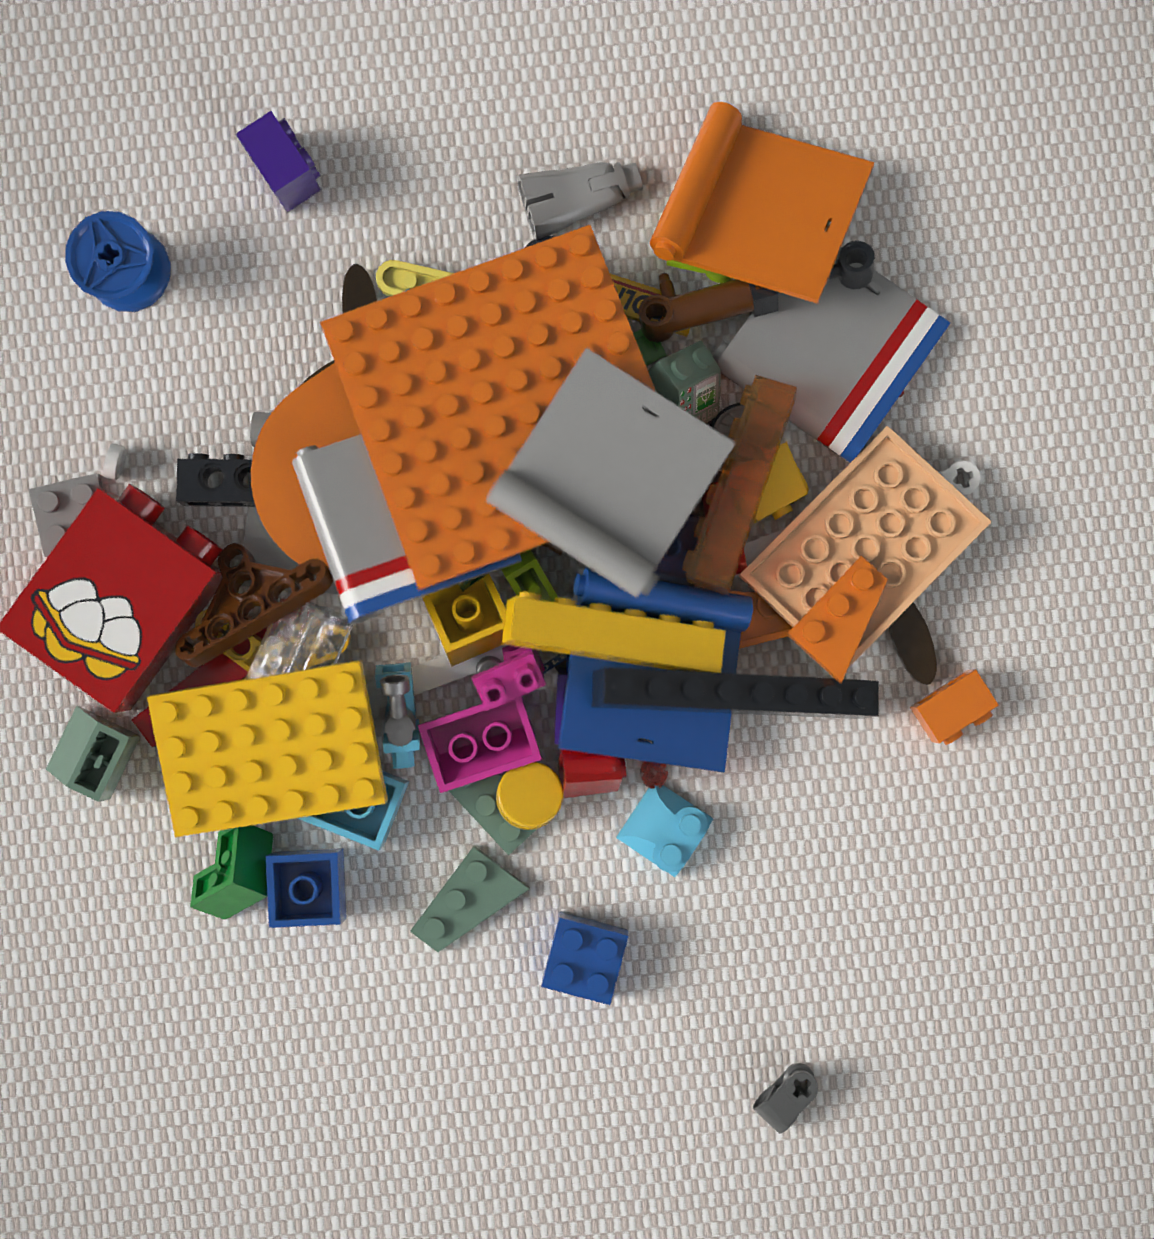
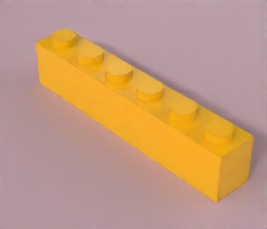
[502,592,726,673]

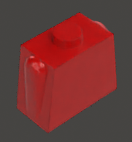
[558,749,627,799]

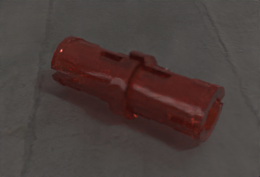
[640,761,668,789]

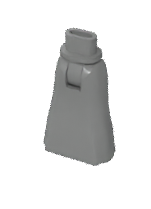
[517,162,643,241]

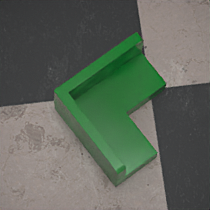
[190,825,273,920]

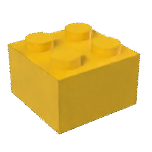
[422,574,506,667]

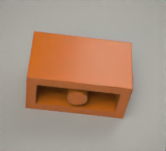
[910,669,999,745]

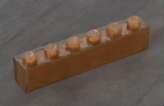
[682,375,797,595]

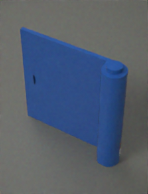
[558,568,753,773]

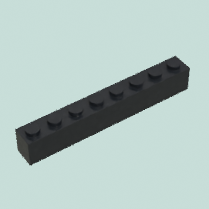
[592,667,879,719]

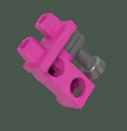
[472,645,546,711]

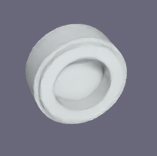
[103,443,127,480]

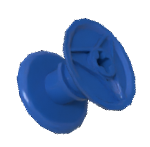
[65,211,171,312]

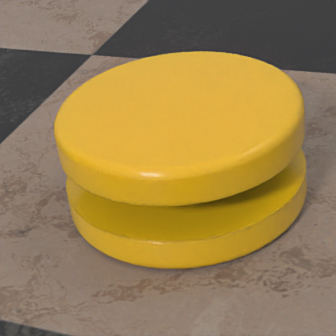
[496,762,563,830]

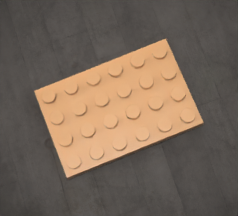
[739,426,992,668]

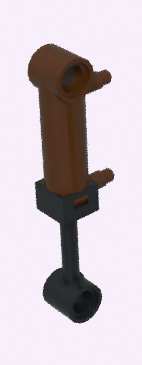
[638,240,875,343]

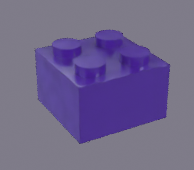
[236,111,321,213]

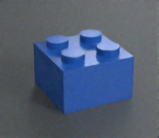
[266,848,347,928]
[541,911,629,1005]

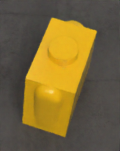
[722,441,809,524]

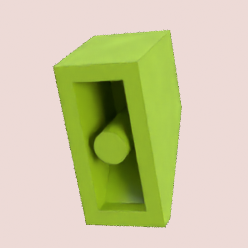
[501,550,559,602]

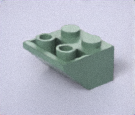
[46,706,141,802]

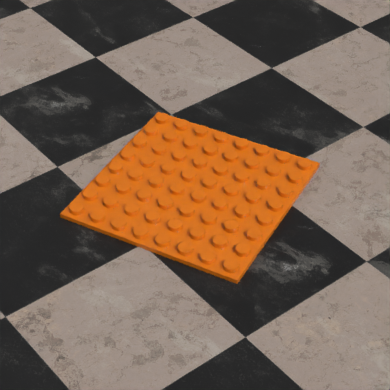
[320,225,656,591]

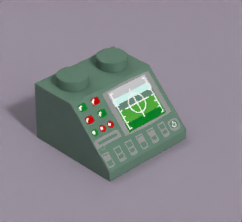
[648,340,721,424]

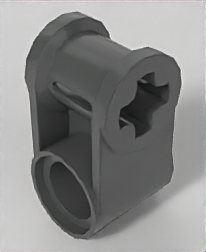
[752,1063,818,1134]

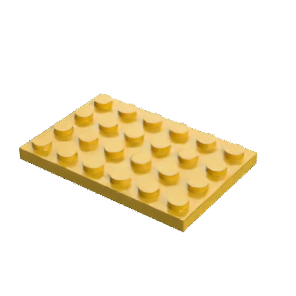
[147,660,388,837]

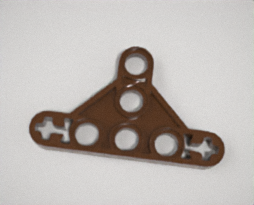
[175,543,334,667]

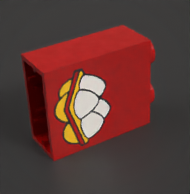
[0,483,223,713]

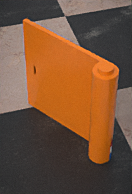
[650,102,874,304]

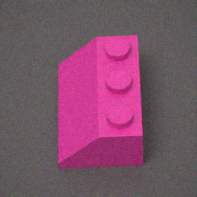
[418,696,542,793]

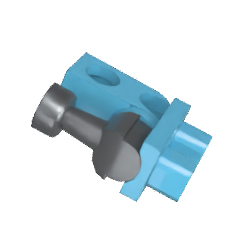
[375,662,420,769]

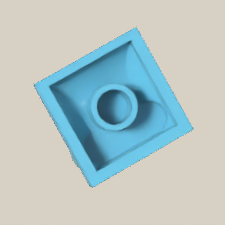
[616,779,713,877]

